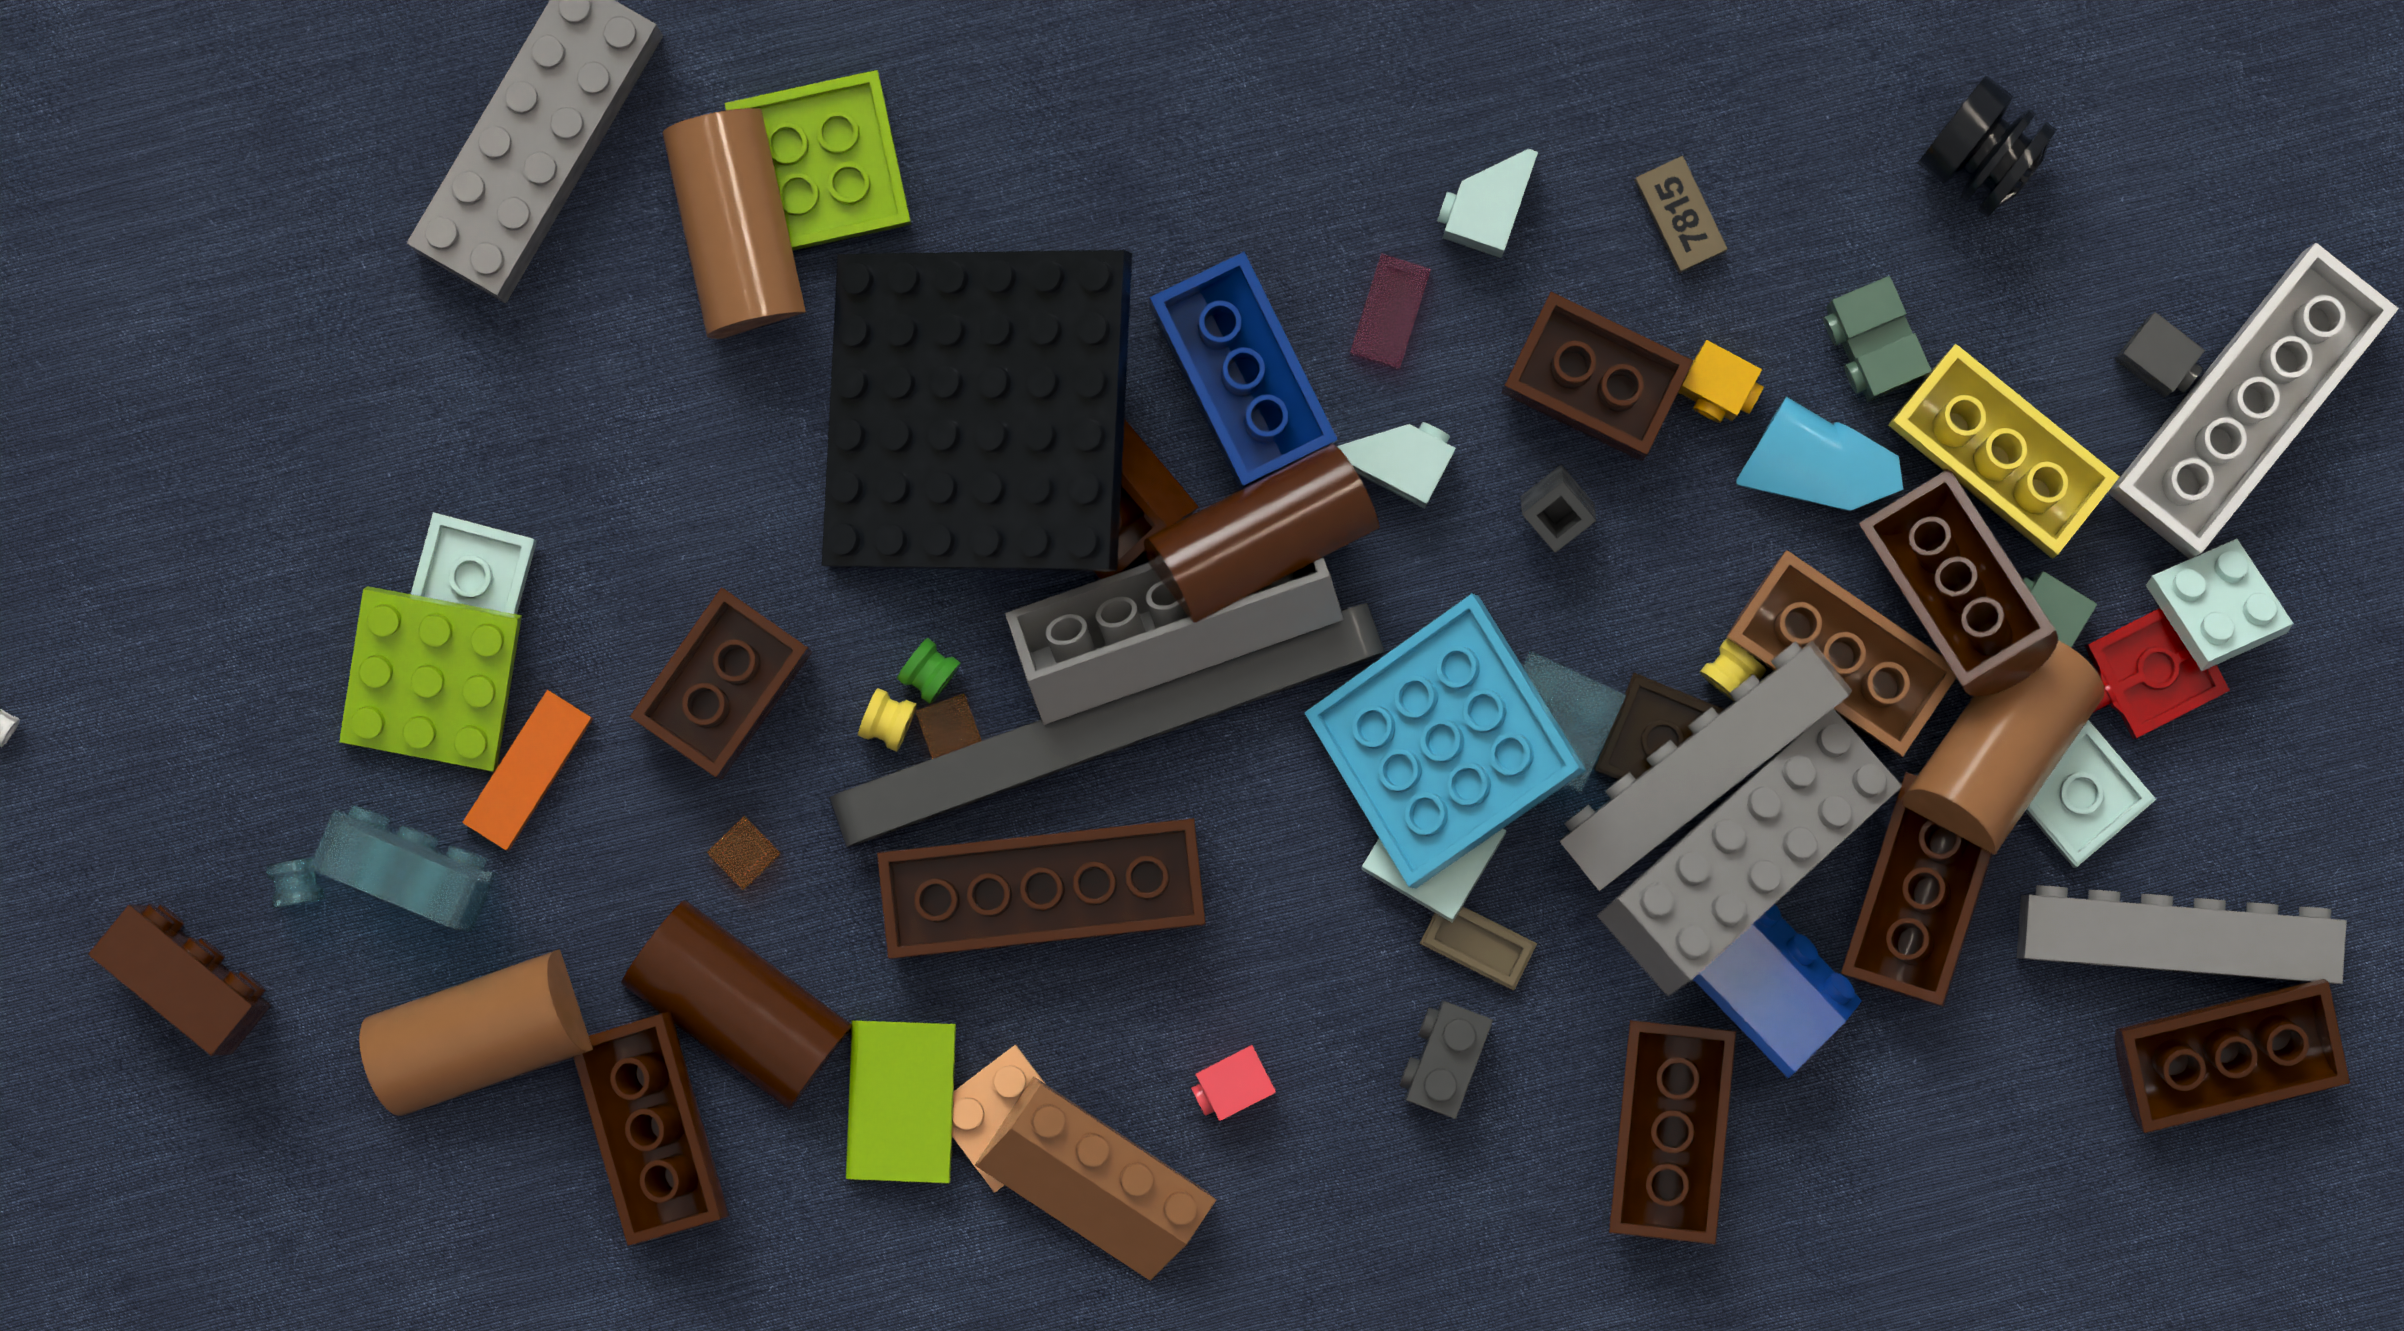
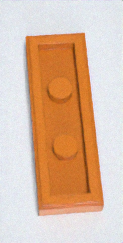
[462,690,594,851]

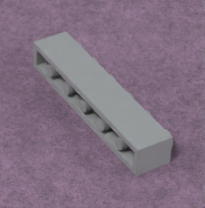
[1559,641,1852,891]
[2016,885,2347,984]

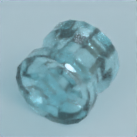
[266,857,326,909]

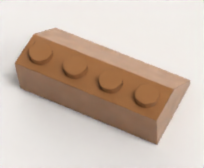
[975,1077,1216,1281]

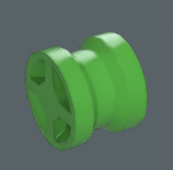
[896,638,961,704]

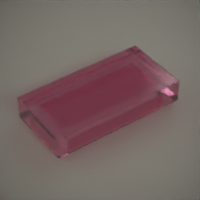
[1350,253,1431,370]

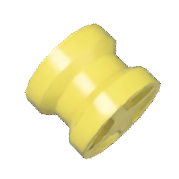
[1700,639,1767,701]
[858,688,917,752]

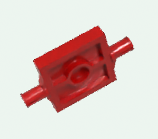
[2085,608,2230,739]

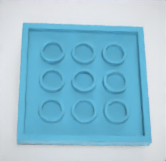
[1304,594,1586,889]

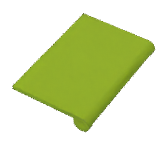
[846,1020,956,1183]

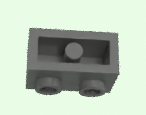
[1399,1001,1493,1119]

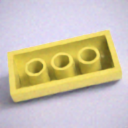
[1888,344,2120,559]

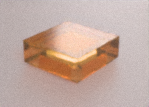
[915,693,982,759]
[706,816,782,890]

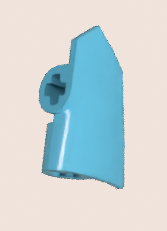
[1736,397,1904,511]

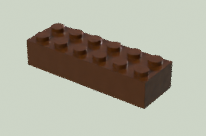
[877,818,1206,959]

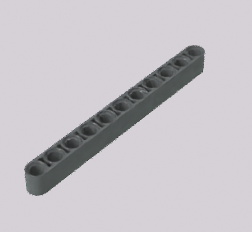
[829,603,1385,847]

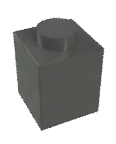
[2114,312,2205,397]
[1520,465,1596,553]

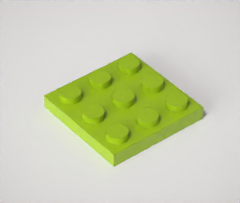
[724,70,912,251]
[339,586,522,771]

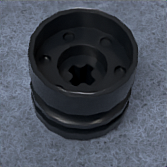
[1917,76,2057,218]

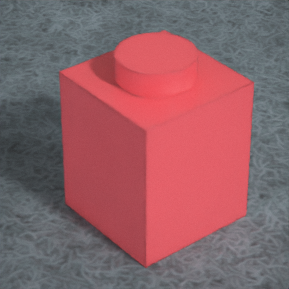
[1191,1045,1276,1121]

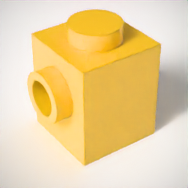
[1678,340,1764,423]

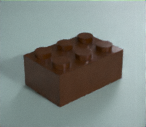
[1501,292,1693,461]
[629,587,813,780]
[88,903,272,1056]

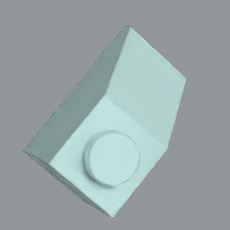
[1437,149,1538,258]
[1338,422,1456,509]

